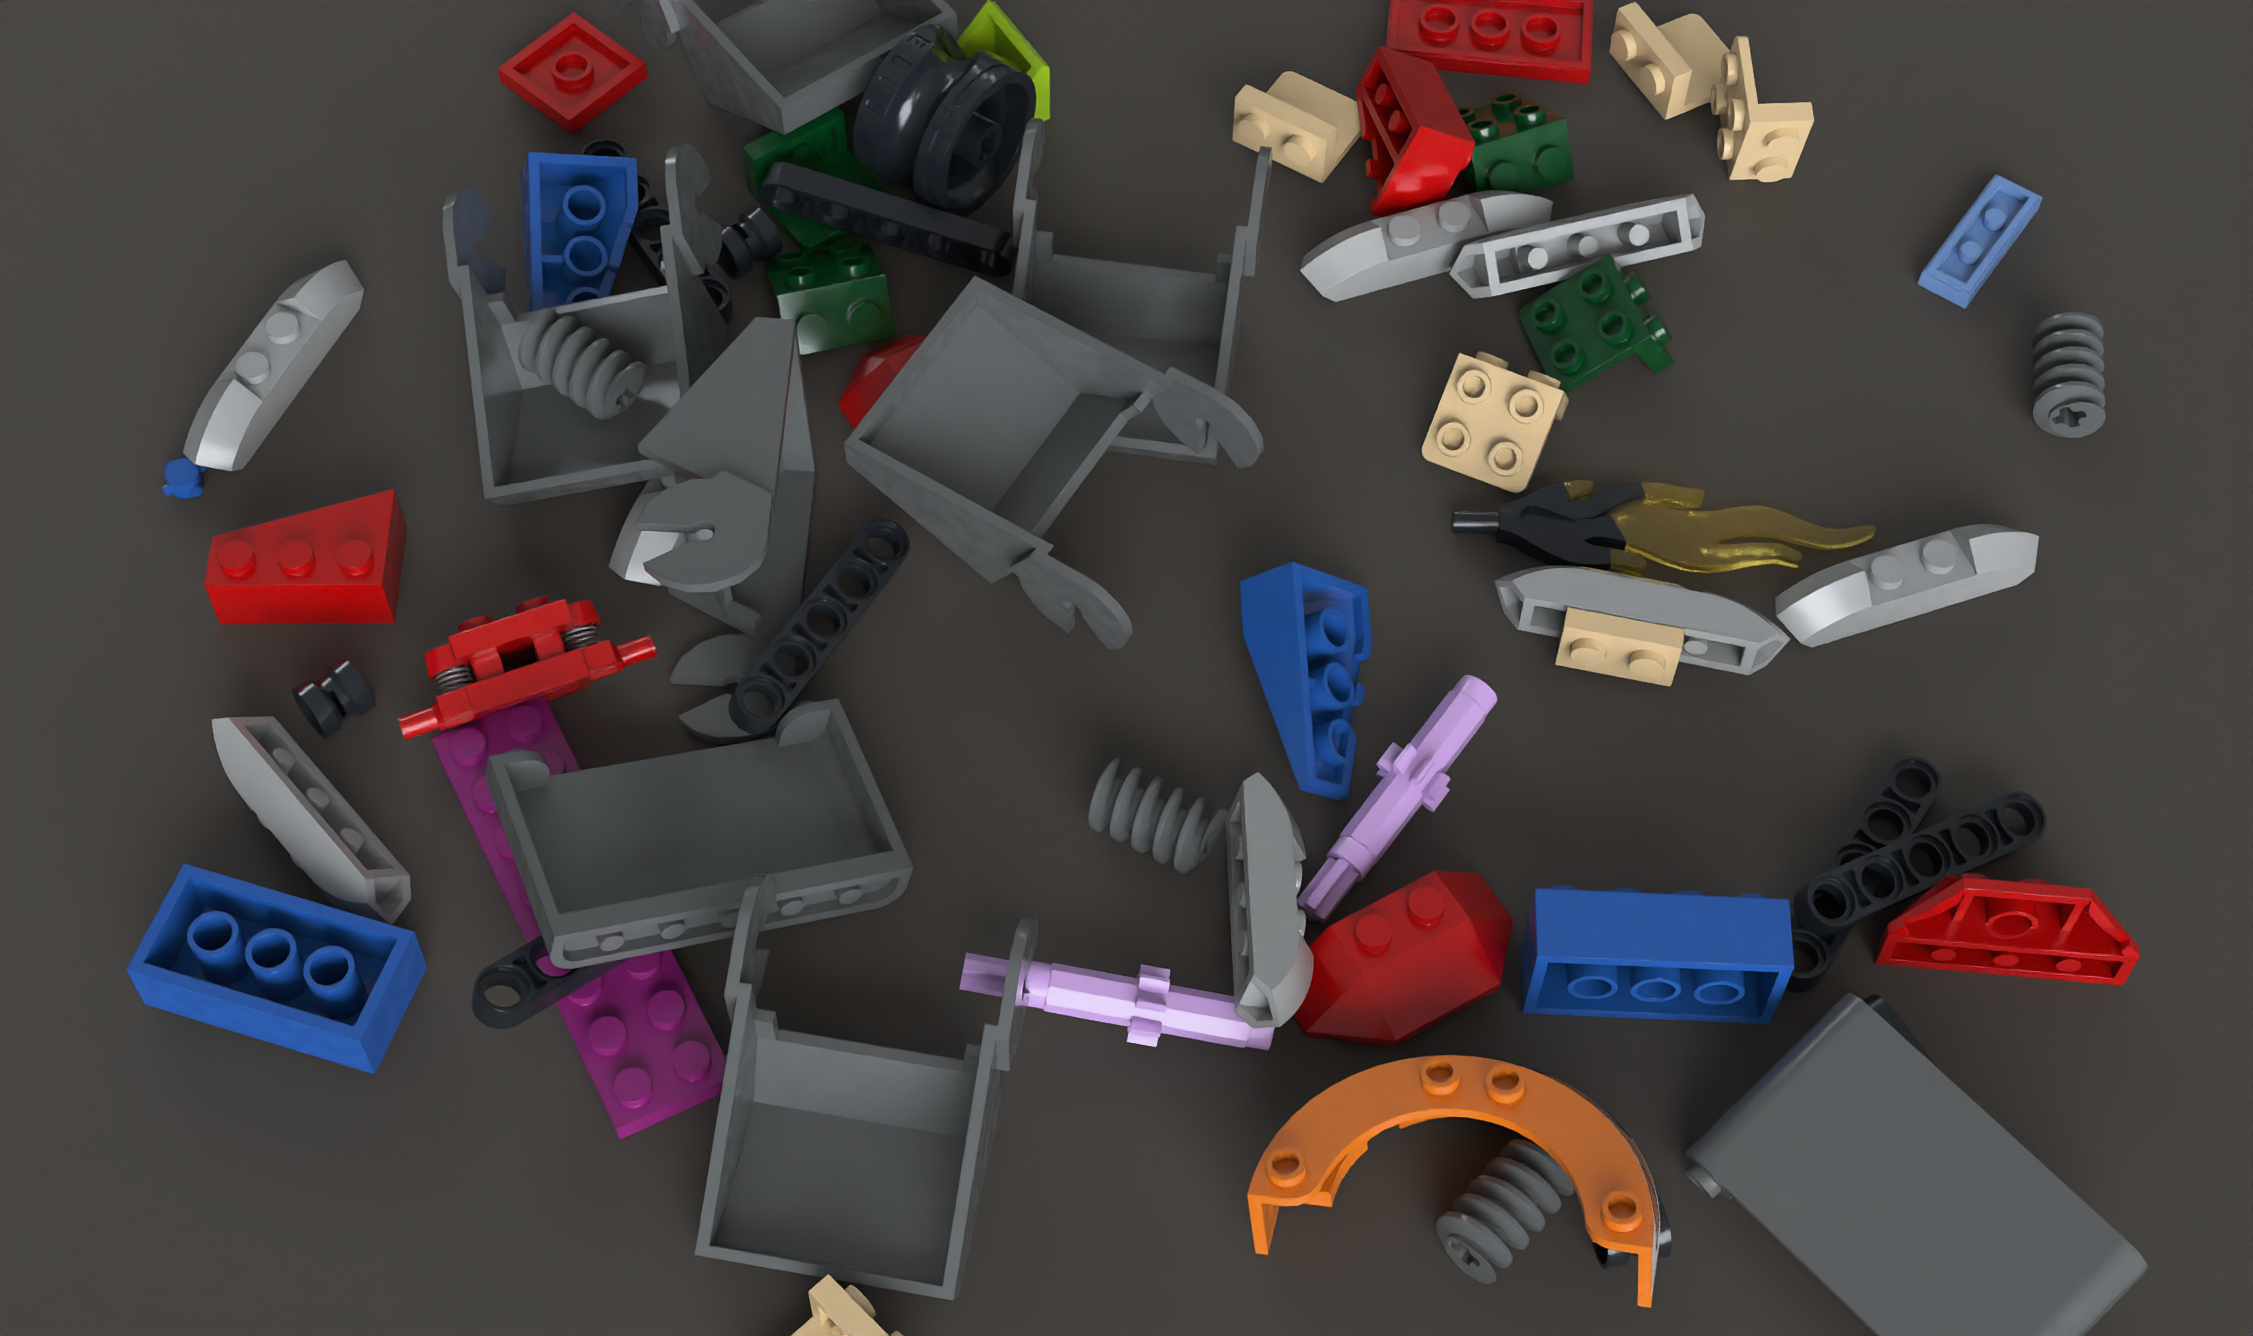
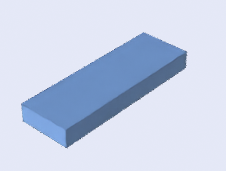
[1918,174,2043,309]

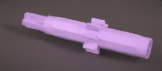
[1297,675,1497,924]
[959,952,1275,1051]

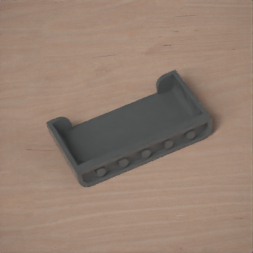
[485,698,914,969]
[1684,992,2148,1336]

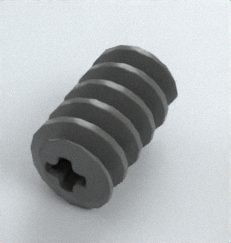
[518,309,648,420]
[2031,312,2106,438]
[1088,757,1227,874]
[1435,1139,1575,1284]

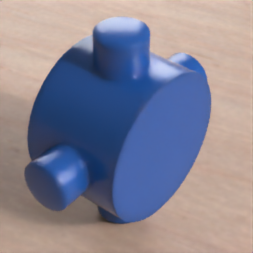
[161,458,207,499]

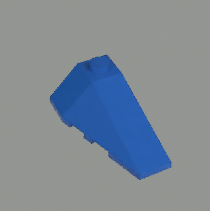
[520,152,638,312]
[1240,561,1372,801]

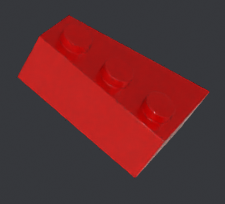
[1356,45,1476,218]
[204,489,407,624]

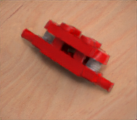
[397,596,657,741]

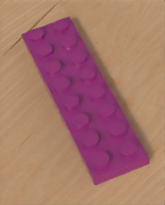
[431,695,726,1140]

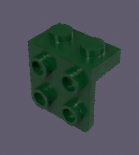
[1457,92,1574,194]
[743,106,888,253]
[764,240,896,355]
[1519,254,1674,393]

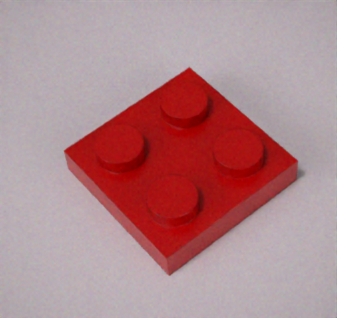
[498,12,648,135]

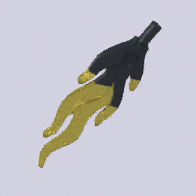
[1451,480,1876,576]

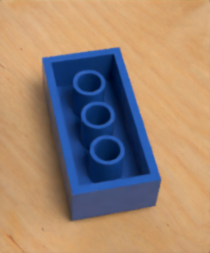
[126,863,427,1075]
[1520,885,1794,1024]

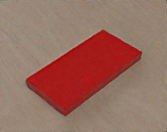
[1385,0,1594,84]

